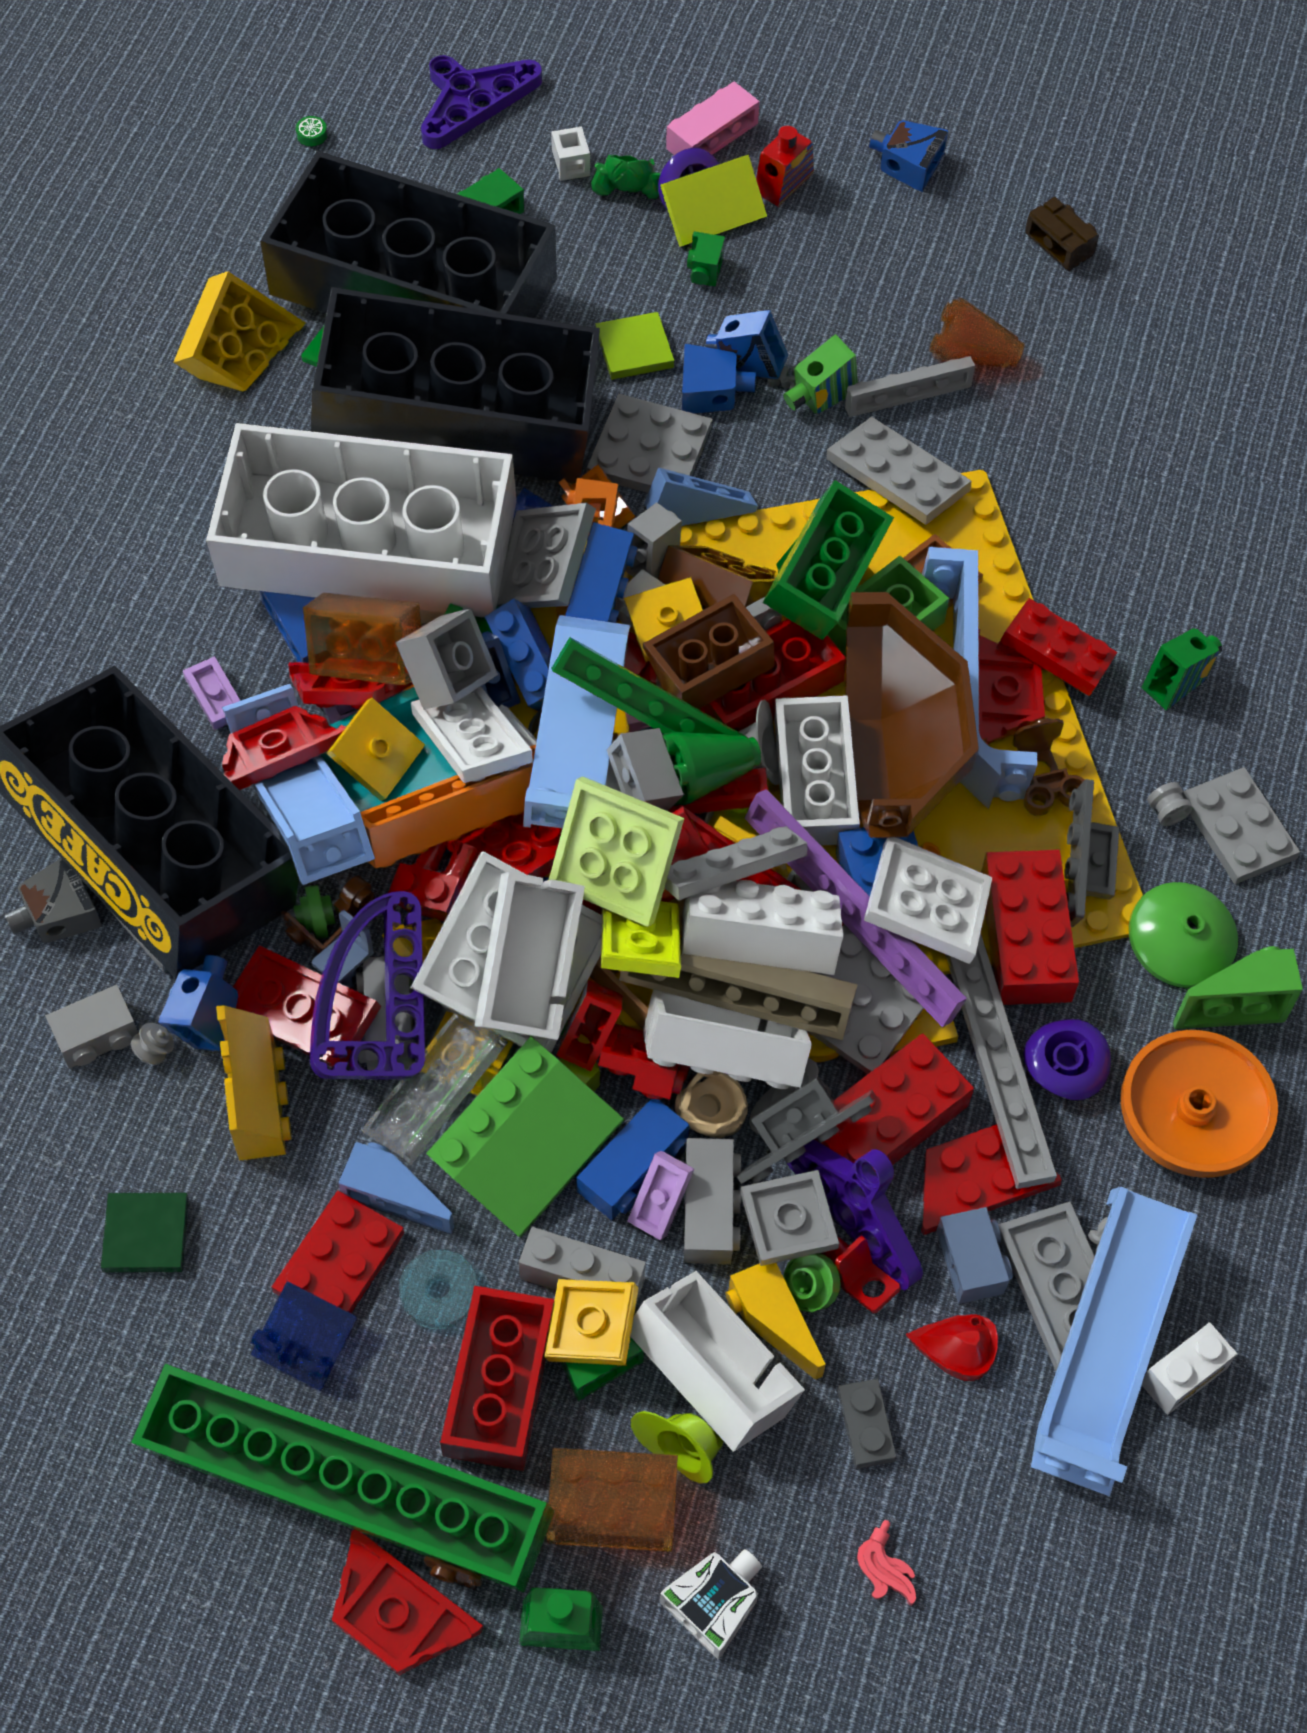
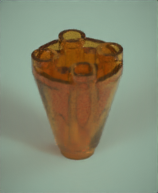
[929,297,1025,368]

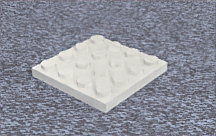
[411,851,602,1053]

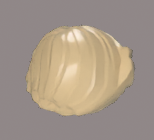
[675,1071,748,1138]

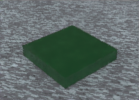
[101,1193,189,1273]

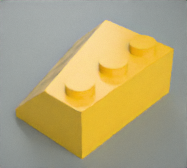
[173,271,306,391]
[216,1005,292,1161]

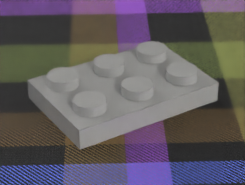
[1182,767,1300,884]

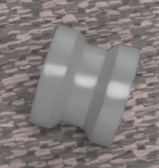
[1147,782,1193,826]

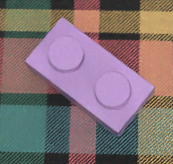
[183,656,240,730]
[627,1151,694,1240]

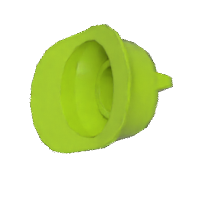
[631,1411,724,1484]

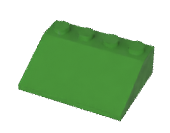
[426,1036,624,1238]

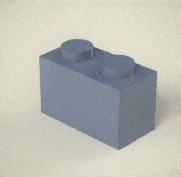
[936,1207,1012,1304]

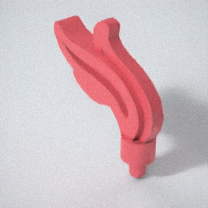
[857,1520,916,1606]

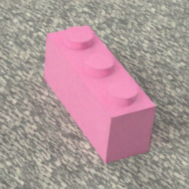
[666,81,760,155]

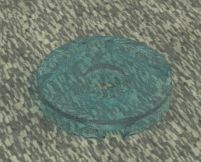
[399,1249,478,1329]

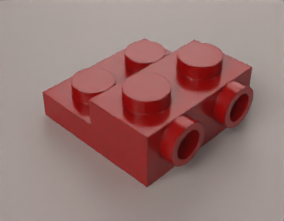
[598,1023,690,1099]

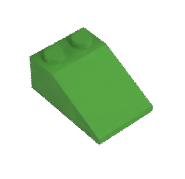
[1173,946,1303,1029]

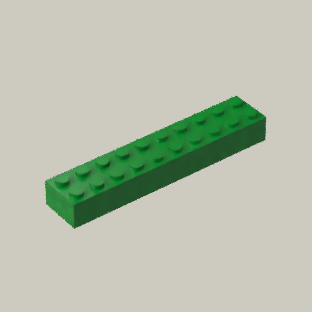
[131,1364,555,1593]

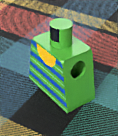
[783,334,858,413]

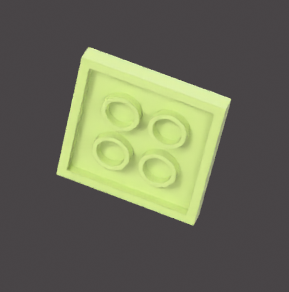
[549,776,684,927]

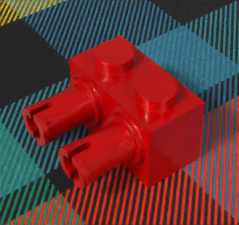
[388,841,478,922]

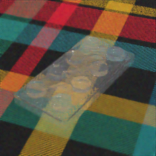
[361,1013,508,1165]

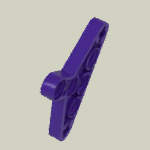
[421,55,542,149]
[785,1139,923,1290]

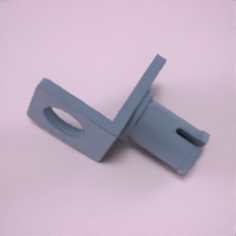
[312,910,374,988]

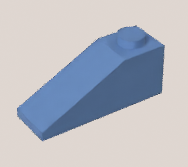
[644,467,758,526]
[338,1142,454,1234]

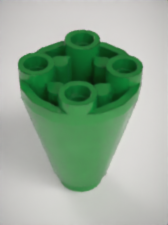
[662,732,761,807]

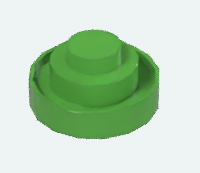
[294,884,336,940]
[783,1253,840,1312]

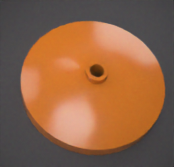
[1121,1030,1278,1178]

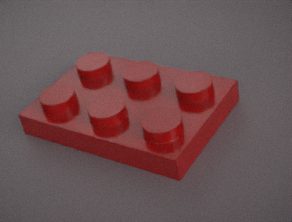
[1000,598,1118,696]
[271,1190,405,1331]

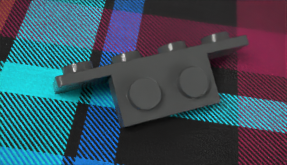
[1064,779,1119,927]
[737,1077,876,1184]

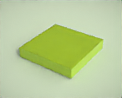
[595,312,674,380]

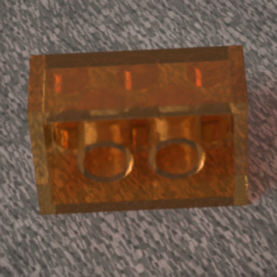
[303,592,421,686]
[547,1448,678,1552]

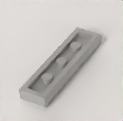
[845,356,975,417]
[664,826,807,900]

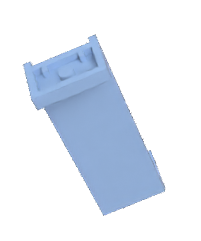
[922,547,1037,809]
[523,615,630,829]
[222,684,375,885]
[1031,1187,1197,1497]

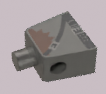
[4,858,102,943]

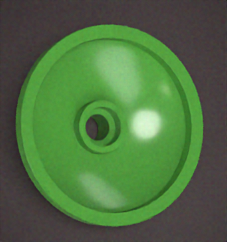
[1128,882,1238,988]

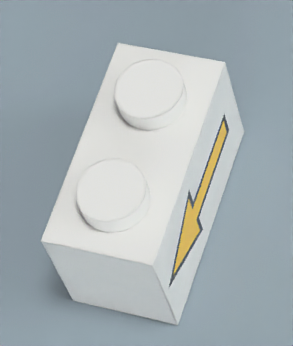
[1142,1322,1237,1415]

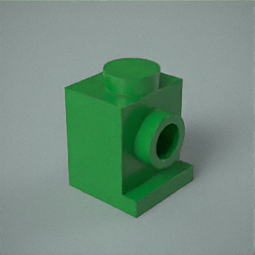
[687,231,725,287]

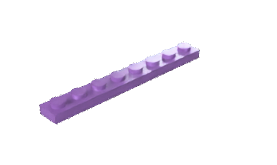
[744,789,967,1027]

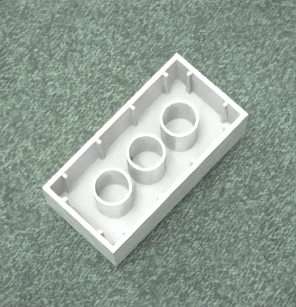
[206,423,517,617]

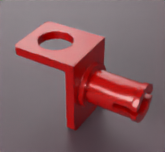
[821,1236,901,1313]

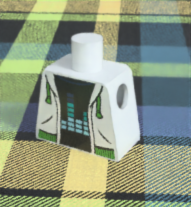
[660,1549,762,1659]

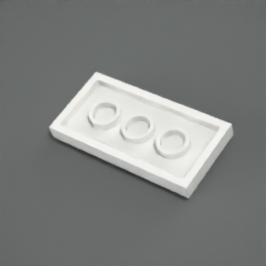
[411,686,533,783]

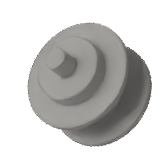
[131,1023,174,1065]

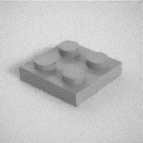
[740,1170,839,1266]

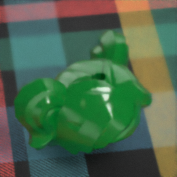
[591,155,660,200]

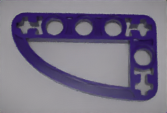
[310,891,425,1079]

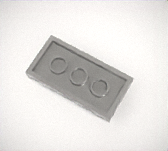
[826,417,972,525]
[998,1201,1095,1371]

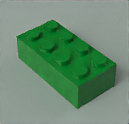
[762,480,894,640]

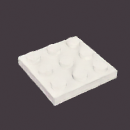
[864,837,993,964]

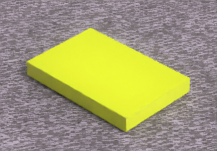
[660,155,767,247]
[601,901,681,978]

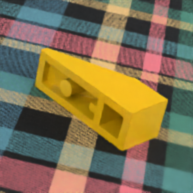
[725,1263,826,1380]

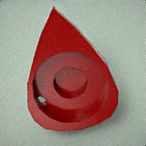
[906,1314,998,1381]

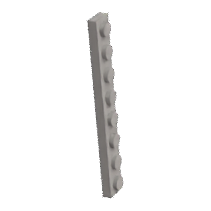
[945,933,1057,1189]

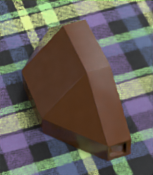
[845,592,979,838]

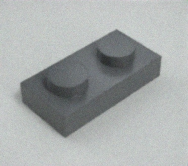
[837,1379,896,1469]

